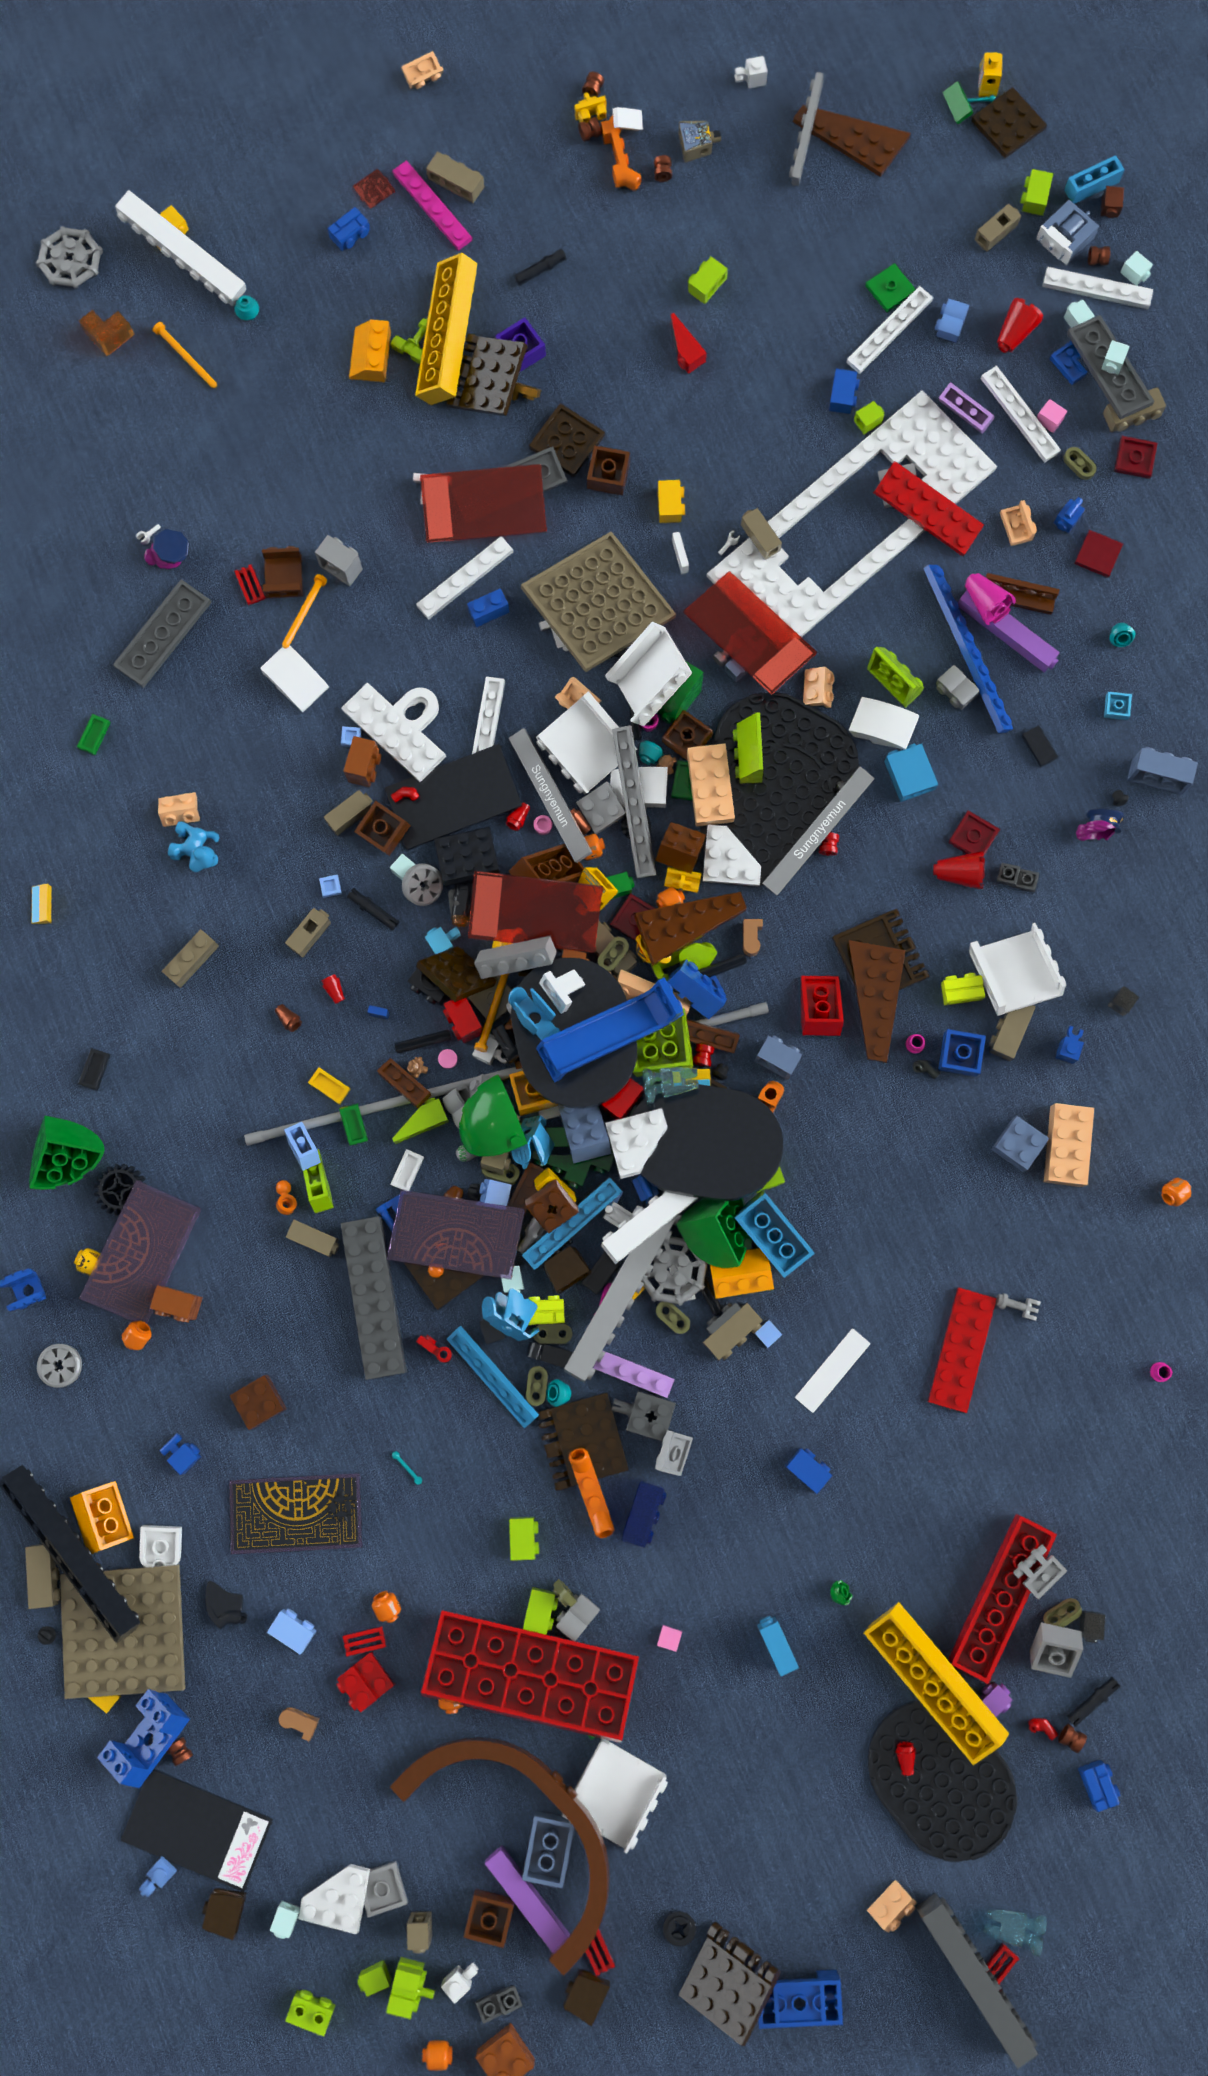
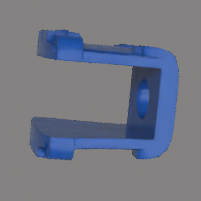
[0,1268,46,1311]

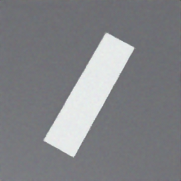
[795,1328,871,1413]

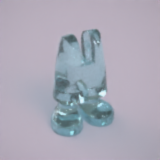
[642,1067,699,1104]
[983,1910,1047,1957]

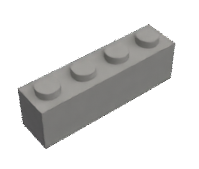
[474,936,557,979]

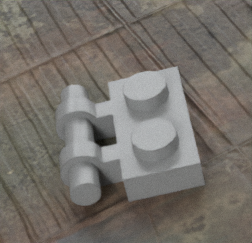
[1013,1544,1067,1600]

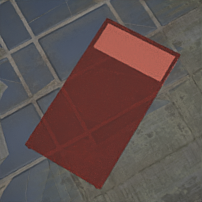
[420,464,547,543]
[683,571,817,695]
[468,871,603,953]

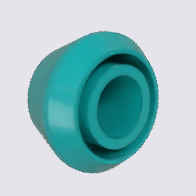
[235,295,259,320]
[1109,623,1135,647]
[638,740,663,765]
[546,1379,571,1407]

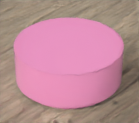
[533,815,552,835]
[438,1049,458,1069]

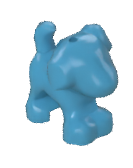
[168,821,220,872]

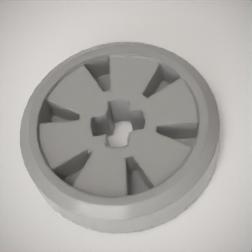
[402,863,443,906]
[37,1344,82,1388]

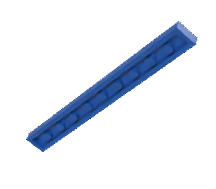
[923,565,1013,733]

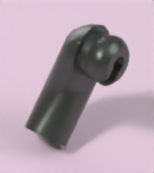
[912,1060,941,1079]

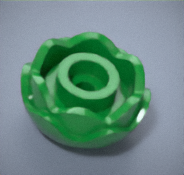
[830,1580,852,1605]

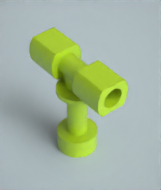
[391,318,428,364]

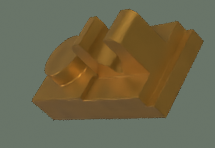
[512,382,541,400]

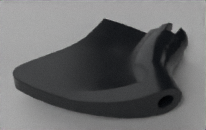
[206,1581,247,1630]

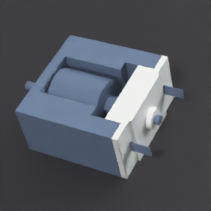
[1036,200,1099,265]

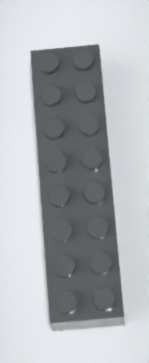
[341,1216,407,1380]
[916,1893,1039,2069]

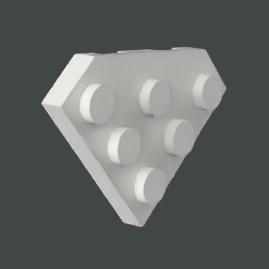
[703,825,761,886]
[605,1108,667,1179]
[298,1864,370,1934]

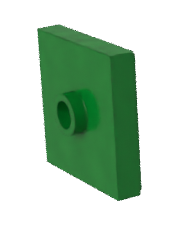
[865,263,916,312]

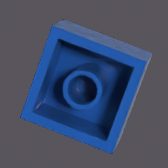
[938,1029,986,1077]

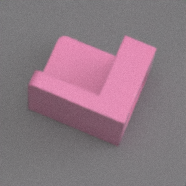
[1037,399,1067,433]

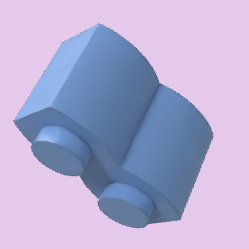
[934,299,969,343]

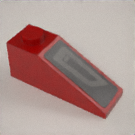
[670,312,707,374]

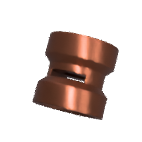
[582,72,604,98]
[578,117,601,142]
[654,155,672,182]
[1088,246,1110,266]
[1058,1724,1087,1753]
[167,1737,193,1766]

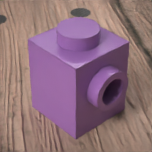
[979,1682,1012,1717]

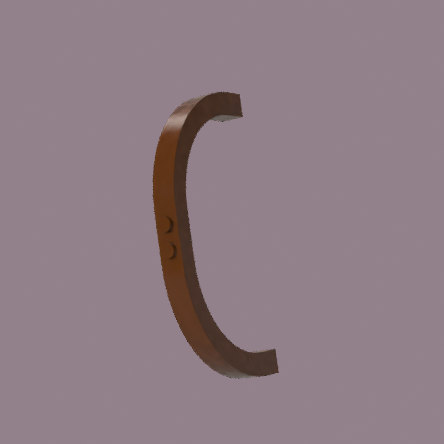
[390,1737,610,1976]

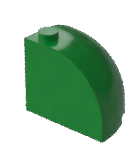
[657,662,704,724]
[459,1074,528,1157]
[29,1116,104,1190]
[676,1198,749,1268]

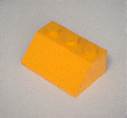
[349,320,391,382]
[710,1248,774,1299]
[70,1481,134,1554]

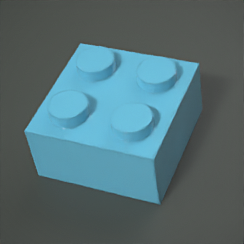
[1104,692,1132,720]

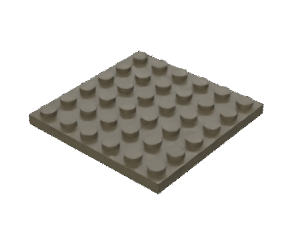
[521,531,676,672]
[60,1564,185,1699]

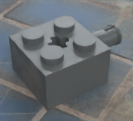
[611,1391,676,1441]

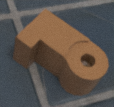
[743,919,763,957]
[279,1707,320,1741]

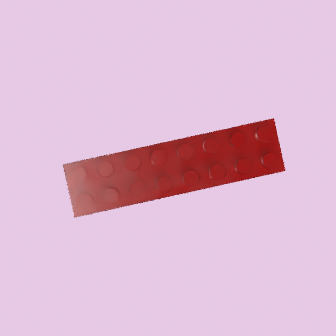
[948,1514,1057,1684]

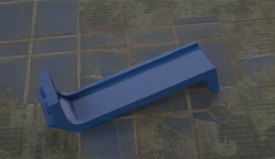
[536,977,684,1082]

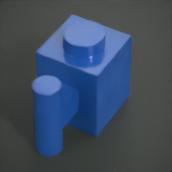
[1054,497,1085,533]
[632,1175,659,1204]
[159,1433,201,1475]

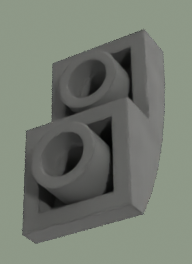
[997,863,1040,892]
[475,1985,522,2024]

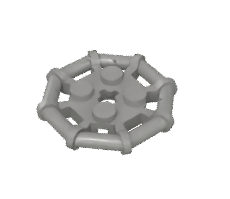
[36,226,103,288]
[641,1236,708,1306]

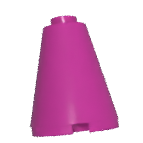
[965,573,1016,625]

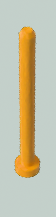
[153,322,217,388]
[282,574,327,649]
[474,973,509,1052]

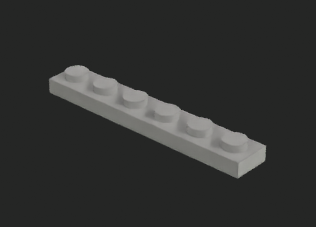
[789,72,823,186]

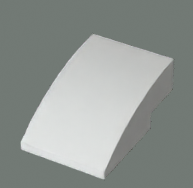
[260,645,329,713]
[849,697,919,750]
[610,767,668,809]

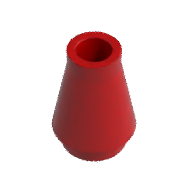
[506,802,530,831]
[322,974,345,1004]
[895,1742,916,1776]

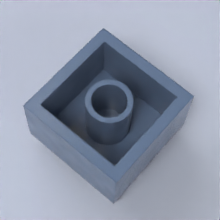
[754,1036,802,1080]
[991,1116,1049,1172]

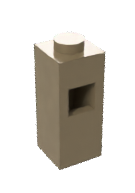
[975,204,1021,252]
[741,508,782,560]
[324,790,373,836]
[285,908,331,958]
[286,1220,340,1257]

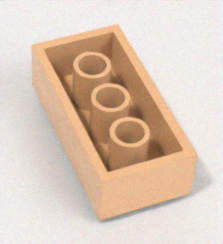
[687,743,735,827]
[1044,1103,1094,1187]

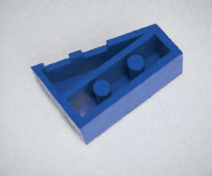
[667,959,727,1019]

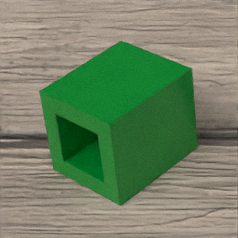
[606,872,635,900]

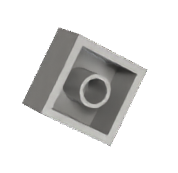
[315,535,363,586]
[1030,1622,1083,1678]

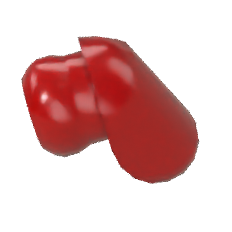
[390,786,419,803]
[1028,1718,1058,1740]

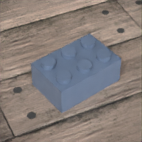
[1127,747,1198,795]
[558,1104,611,1164]
[522,1811,574,1889]

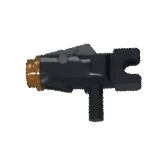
[448,879,476,927]

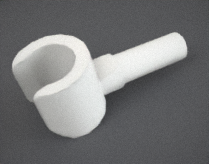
[136,524,161,544]
[718,531,740,555]

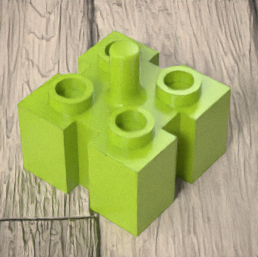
[386,1957,435,2019]

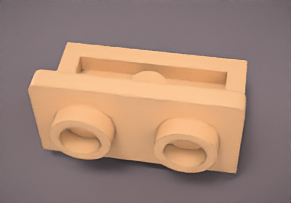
[401,51,444,89]
[1000,500,1037,546]
[803,667,834,708]
[555,677,601,709]
[158,792,200,827]
[867,1880,917,1933]

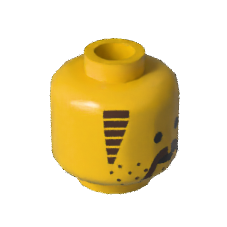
[74,1248,103,1277]

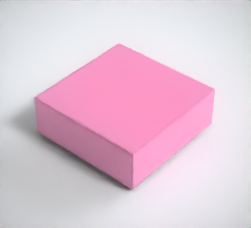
[657,1625,682,1652]

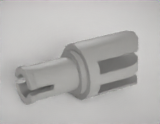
[516,1217,546,1254]

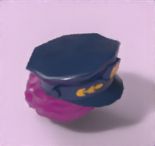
[145,529,190,569]
[1076,808,1124,841]

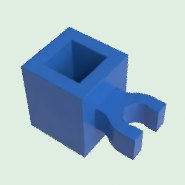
[1055,1026,1084,1064]

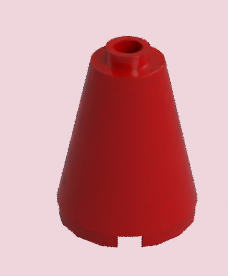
[997,298,1044,353]
[933,851,985,889]

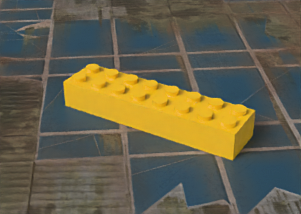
[415,253,477,405]
[864,1602,1009,1765]

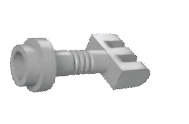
[995,1293,1041,1321]

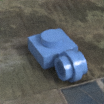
[139,1856,177,1898]

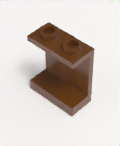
[262,546,303,599]

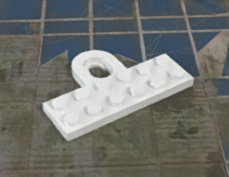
[341,683,446,782]

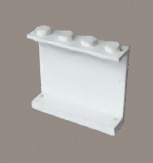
[605,622,692,726]
[536,691,637,795]
[969,923,1066,1016]
[562,1739,668,1854]

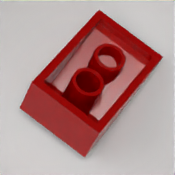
[801,976,844,1036]

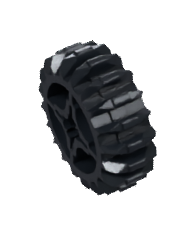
[94,1164,147,1216]

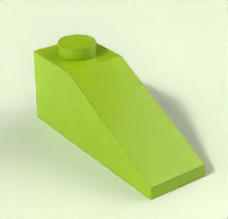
[392,1098,449,1144]
[303,1149,334,1213]

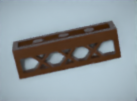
[985,573,1060,615]

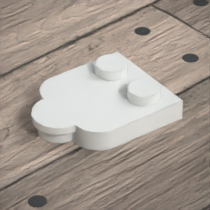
[139,1525,182,1567]

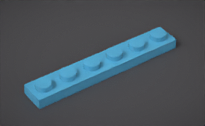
[522,1177,622,1270]
[447,1326,539,1428]

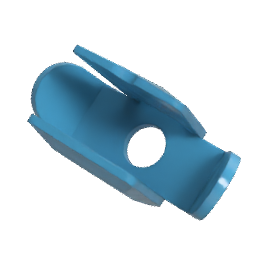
[508,987,560,1041]
[511,1115,554,1169]
[482,1288,539,1341]

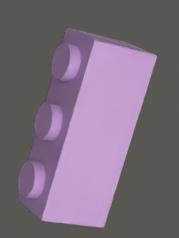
[939,382,994,434]

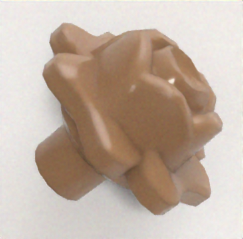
[656,755,677,775]
[407,1057,428,1078]

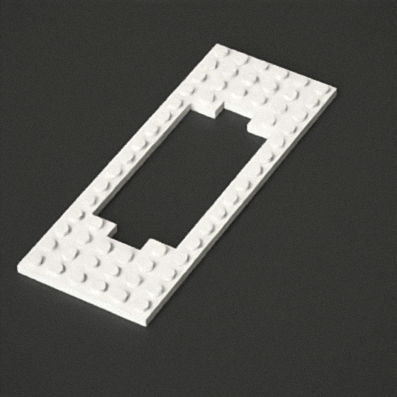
[707,391,997,652]

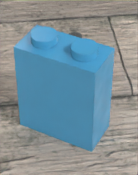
[884,744,938,802]
[757,1615,799,1676]

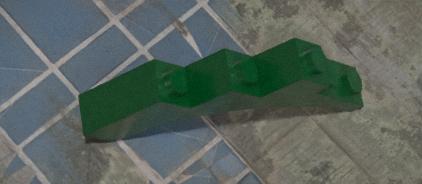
[531,1106,636,1189]

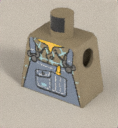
[678,121,721,163]

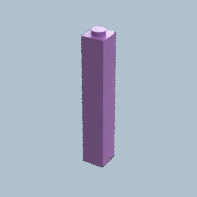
[958,591,1060,673]
[485,1845,570,1953]

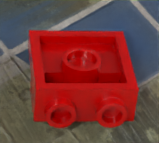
[337,1651,395,1713]

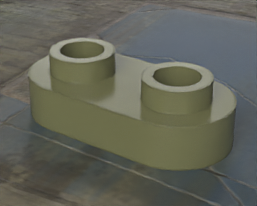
[1064,447,1096,480]
[598,937,629,972]
[482,1164,520,1185]
[656,1302,690,1334]
[533,1324,572,1344]
[526,1366,548,1406]
[553,1579,577,1607]
[1043,1598,1082,1627]

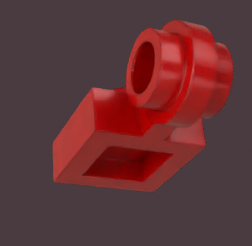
[416,1334,452,1362]

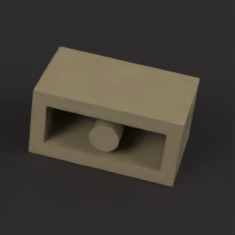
[407,1911,432,1953]

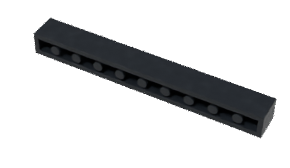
[0,1465,140,1644]

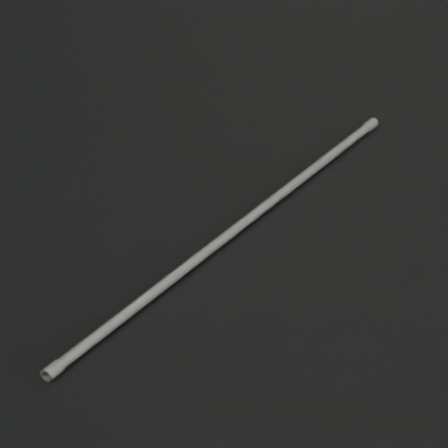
[244,1002,769,1146]

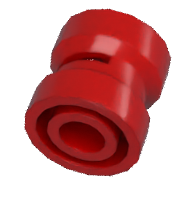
[819,832,839,856]
[693,1044,715,1067]

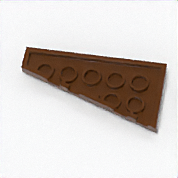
[793,105,911,177]
[634,892,747,966]
[848,940,906,1063]

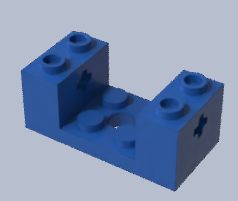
[97,1689,190,1788]
[757,1970,843,2029]

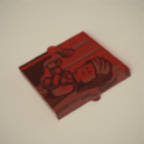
[353,169,395,209]

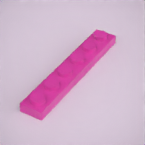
[393,160,472,251]

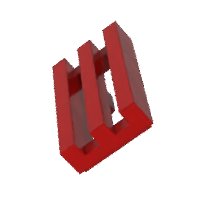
[234,564,265,606]
[342,1626,386,1657]
[585,1928,615,1976]
[986,1943,1020,1984]

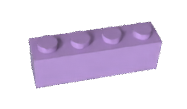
[594,1350,674,1398]

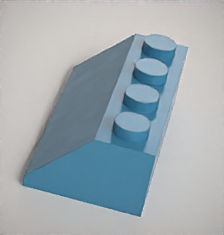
[734,1190,815,1278]

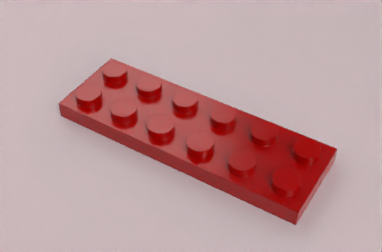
[873,461,984,556]
[928,1287,997,1413]

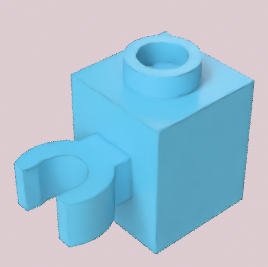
[425,927,461,954]

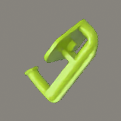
[651,942,717,981]

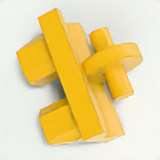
[574,93,606,122]
[664,867,702,893]

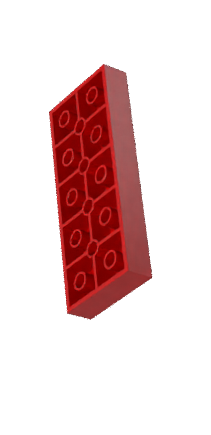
[421,1610,639,1743]

